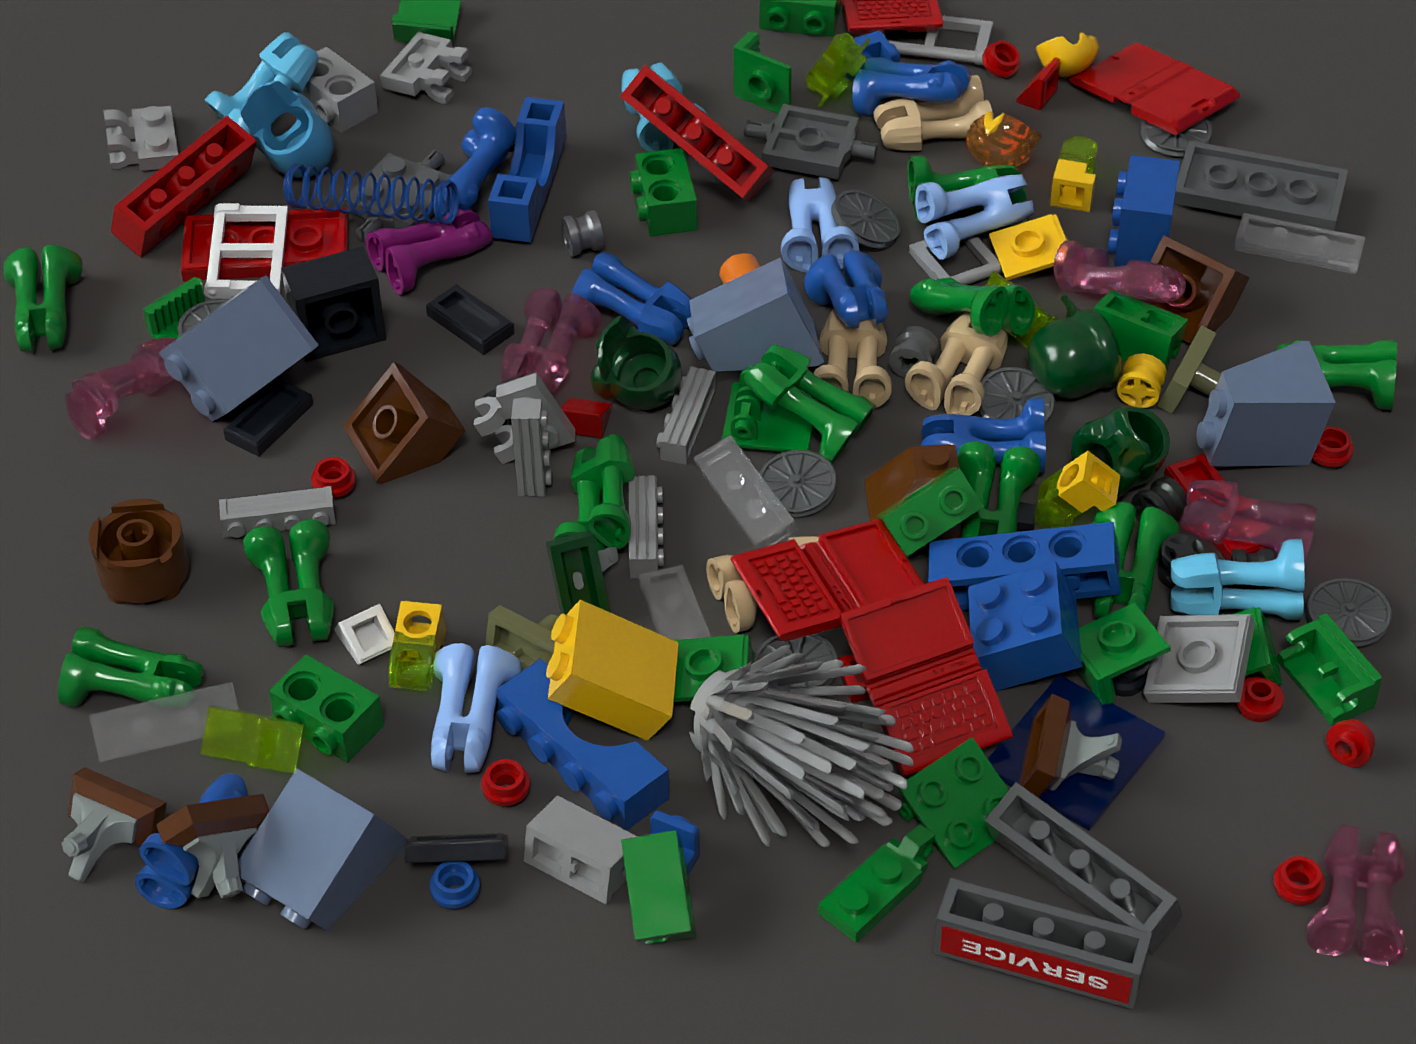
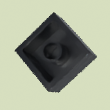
[281,246,386,362]

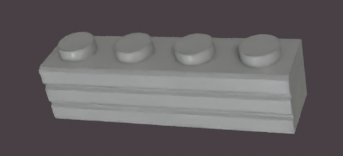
[656,367,716,465]
[511,399,552,497]
[629,475,664,578]
[219,486,336,538]

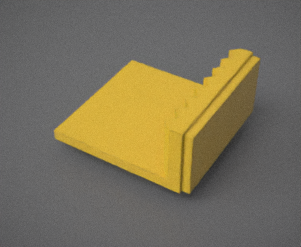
[989,214,1078,282]

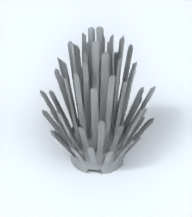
[689,644,914,847]

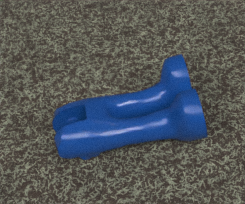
[852,57,971,117]
[441,107,516,217]
[804,250,888,328]
[921,398,1046,472]
[134,773,248,909]

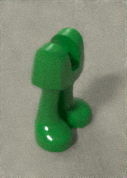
[743,344,876,464]
[554,434,635,551]
[243,520,334,648]

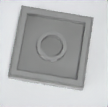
[1144,614,1255,703]

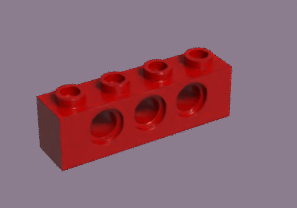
[620,65,775,202]
[111,116,257,258]

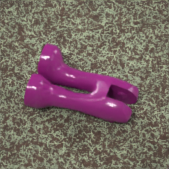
[366,209,492,295]

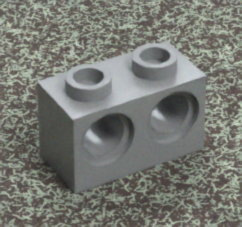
[290,46,378,133]

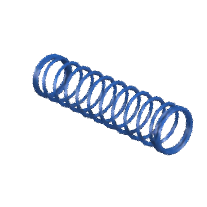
[283,164,459,225]

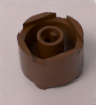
[89,499,190,604]

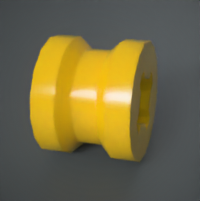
[1117,353,1167,408]

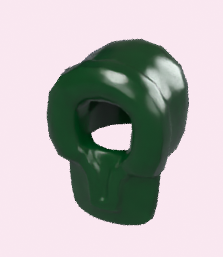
[1028,295,1122,399]
[590,316,682,410]
[1071,407,1170,499]

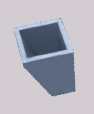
[687,257,825,372]
[159,275,319,422]
[1196,341,1336,466]
[238,769,408,931]

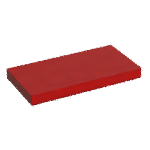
[181,207,349,282]

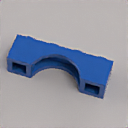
[488,97,567,242]
[497,658,669,831]

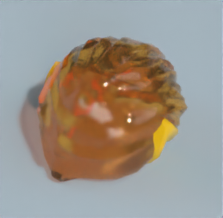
[966,112,1042,166]

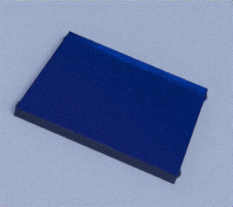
[988,675,1165,831]

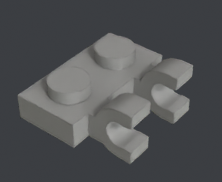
[380,32,473,104]
[104,106,178,171]
[474,372,575,464]

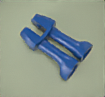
[568,251,692,345]

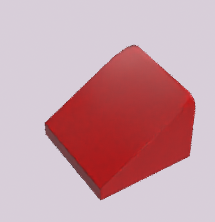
[1016,57,1061,111]
[561,397,612,438]

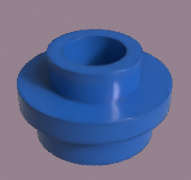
[429,861,480,909]

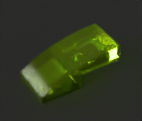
[200,705,304,773]

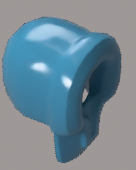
[240,81,334,179]

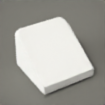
[334,604,398,665]

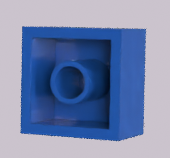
[1108,155,1180,275]
[968,561,1082,691]

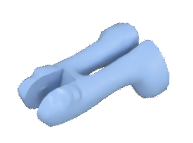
[915,174,1034,259]
[781,177,859,273]
[431,643,522,773]

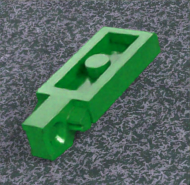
[818,824,936,943]

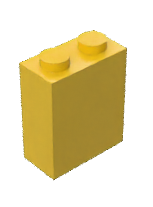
[546,600,679,741]

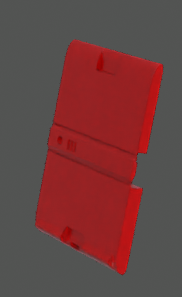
[841,0,943,35]
[1069,43,1240,135]
[730,519,924,641]
[839,577,1013,777]

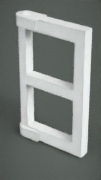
[204,203,288,299]

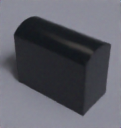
[1017,502,1038,532]

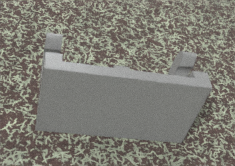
[524,795,638,904]

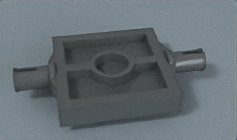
[744,104,878,180]
[344,149,451,243]

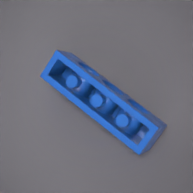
[928,522,1121,610]

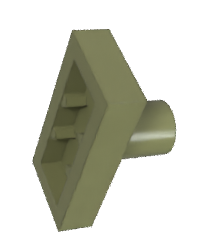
[1157,325,1221,414]
[485,605,558,670]

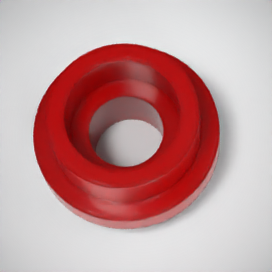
[982,40,1020,78]
[1312,426,1354,467]
[311,457,356,498]
[1236,677,1284,722]
[1326,720,1375,767]
[481,759,530,806]
[1273,856,1325,905]

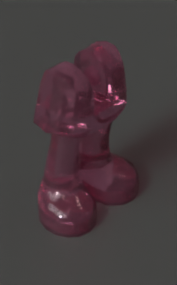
[1054,240,1186,303]
[501,288,602,394]
[65,337,176,440]
[1180,480,1317,565]
[1307,824,1406,965]

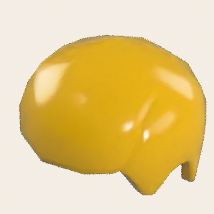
[1035,33,1099,78]

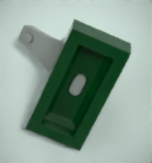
[546,530,619,615]

